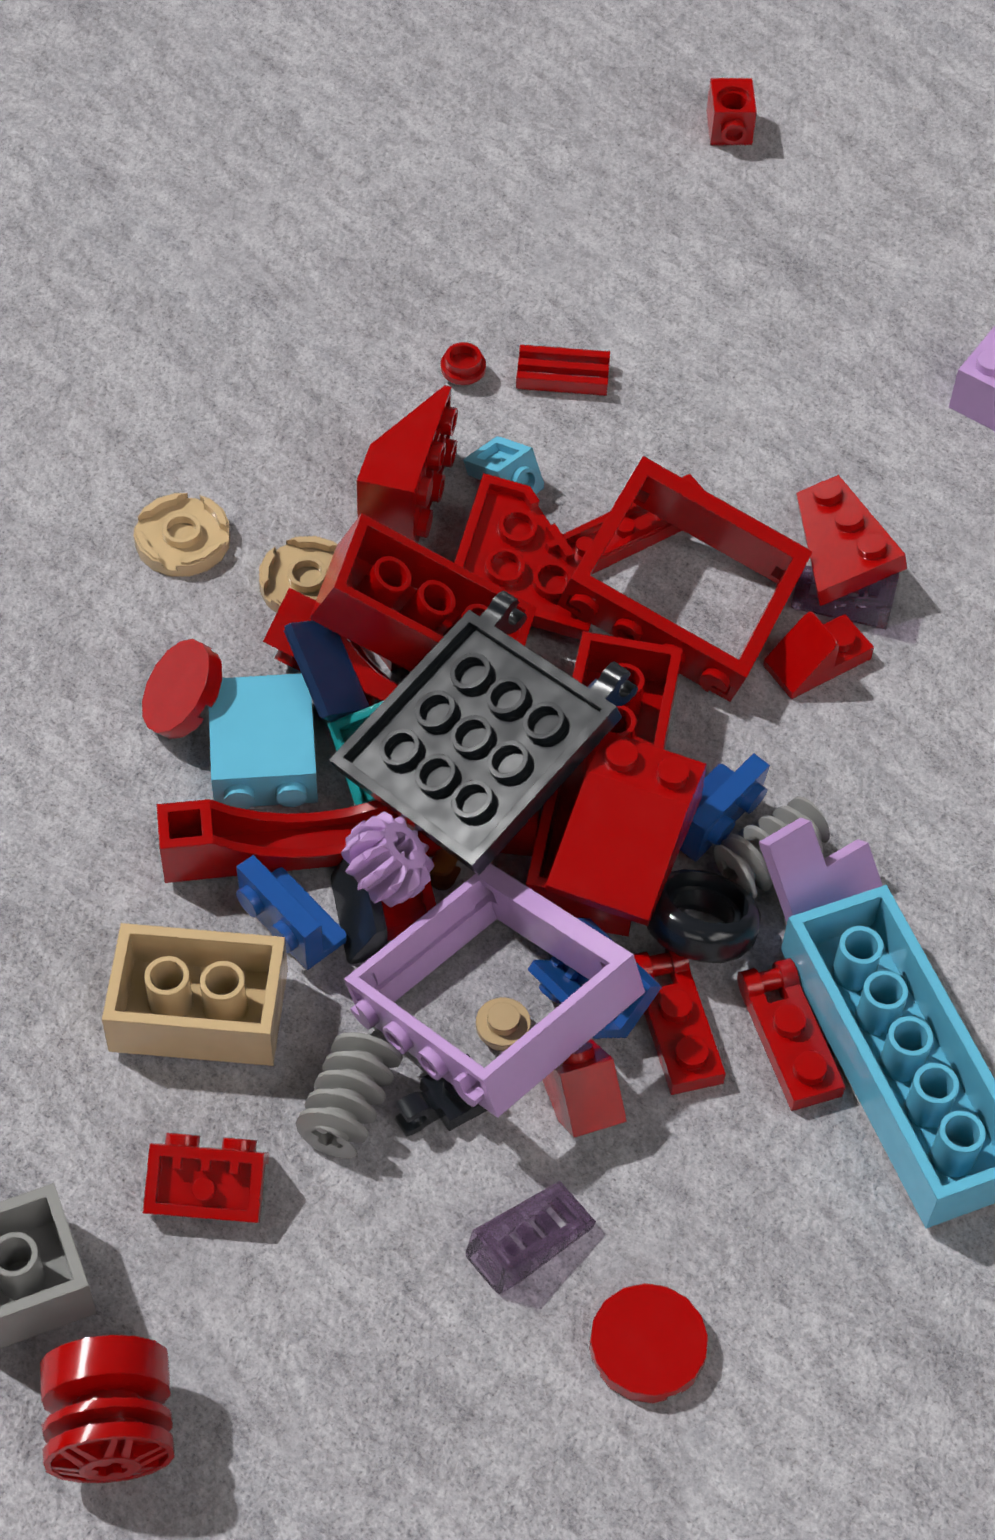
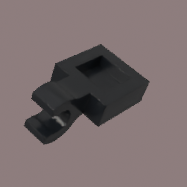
[395,1053,488,1137]

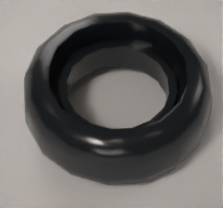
[646,869,761,963]

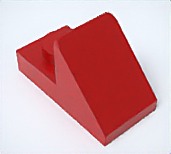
[763,611,874,700]

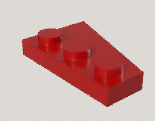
[796,475,907,606]

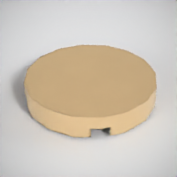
[133,493,230,577]
[259,536,337,613]

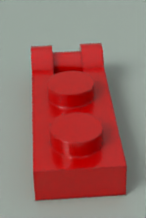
[634,948,726,1095]
[737,958,846,1111]

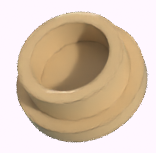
[476,997,531,1051]

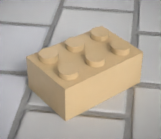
[102,923,288,1066]

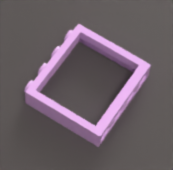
[344,863,645,1118]

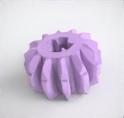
[341,811,434,907]

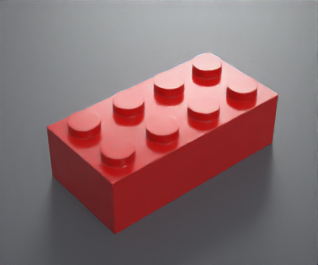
[309,513,537,672]

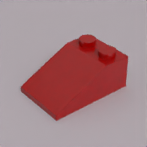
[545,732,707,926]

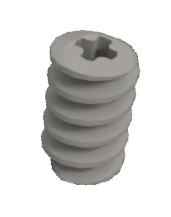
[713,796,830,898]
[296,1032,403,1159]

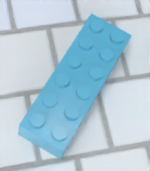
[781,885,995,1229]

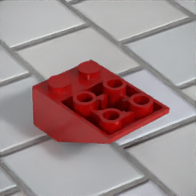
[356,385,458,543]

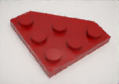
[454,473,591,640]

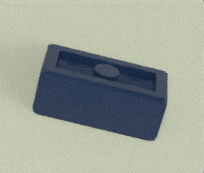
[284,620,369,722]

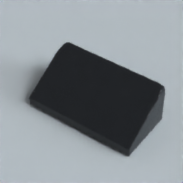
[330,859,388,964]

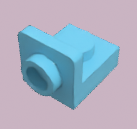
[463,436,544,494]

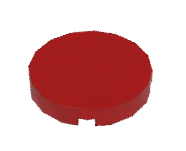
[142,639,222,739]
[589,1283,708,1403]

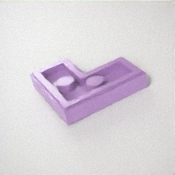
[759,817,883,922]

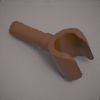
[429,849,461,891]

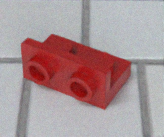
[143,1133,270,1223]

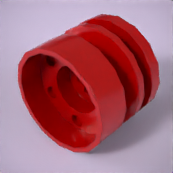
[40,1335,175,1483]

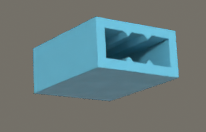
[209,674,318,809]

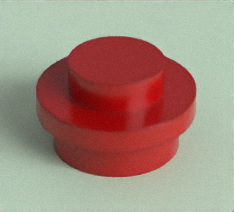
[440,342,486,385]

